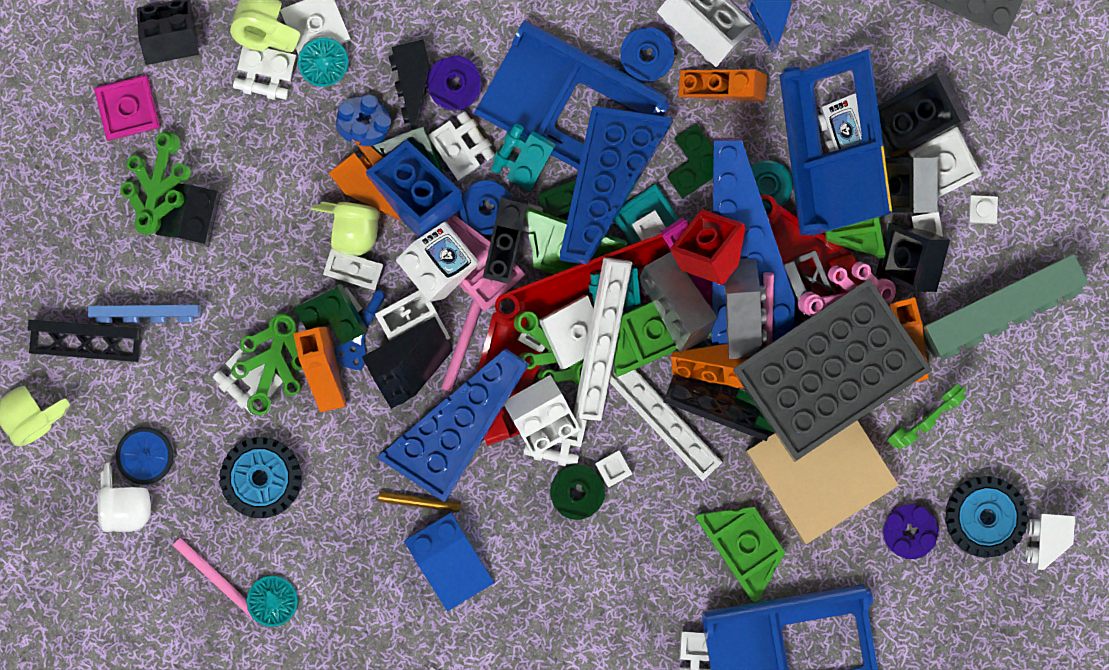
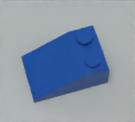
[366,140,463,238]
[404,513,494,611]

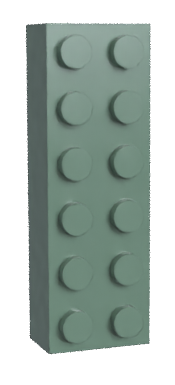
[923,254,1089,361]

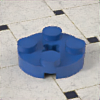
[620,27,674,82]
[335,95,391,146]
[460,180,511,236]

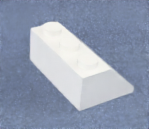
[657,0,757,67]

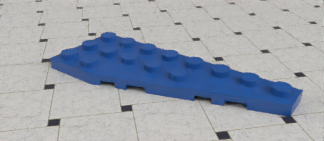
[711,137,795,346]

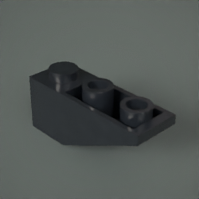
[388,40,431,129]
[483,194,528,284]

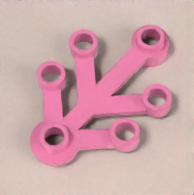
[798,262,896,316]

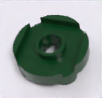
[550,465,605,520]

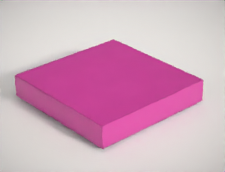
[94,75,160,141]

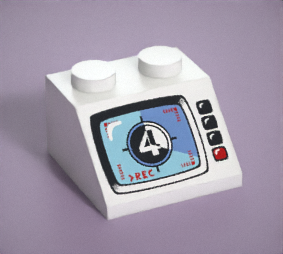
[817,93,862,153]
[396,222,479,302]

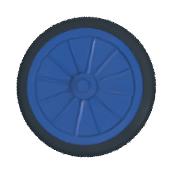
[116,427,173,485]

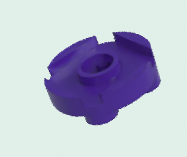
[427,56,481,111]
[882,504,938,559]

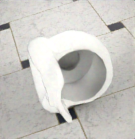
[97,462,151,532]

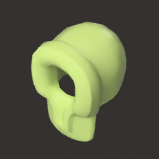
[230,0,300,52]
[310,202,380,256]
[0,386,70,447]

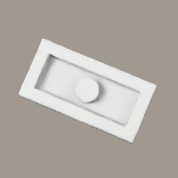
[323,249,384,291]

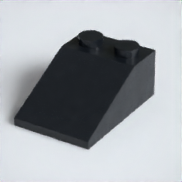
[878,72,970,158]
[362,317,453,409]

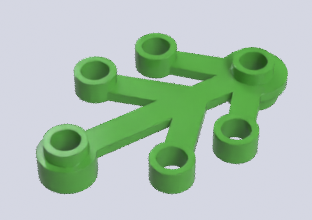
[120,131,191,235]
[514,309,584,385]
[231,313,303,416]
[887,383,967,450]

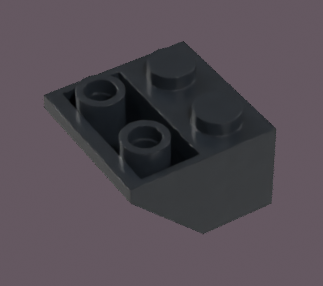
[137,0,199,65]

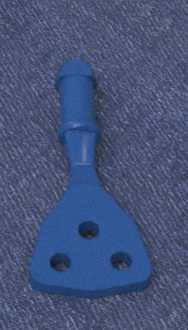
[335,289,385,371]

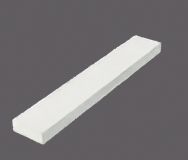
[573,257,632,421]
[609,353,722,481]

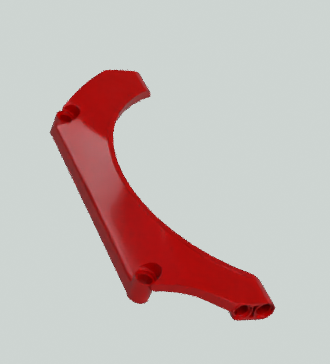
[476,195,864,447]

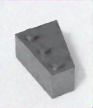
[640,252,717,353]
[724,258,767,359]

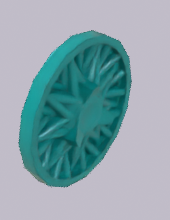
[297,37,349,87]
[751,160,792,211]
[246,576,298,627]

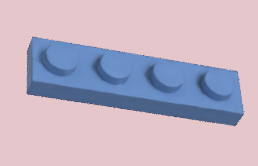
[88,305,201,324]

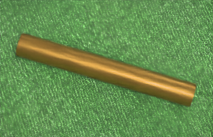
[378,491,461,513]

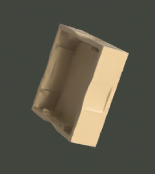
[745,420,899,544]

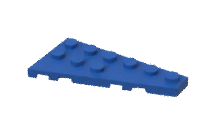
[560,106,673,265]
[376,349,529,502]

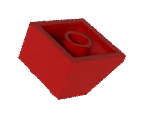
[670,209,745,285]

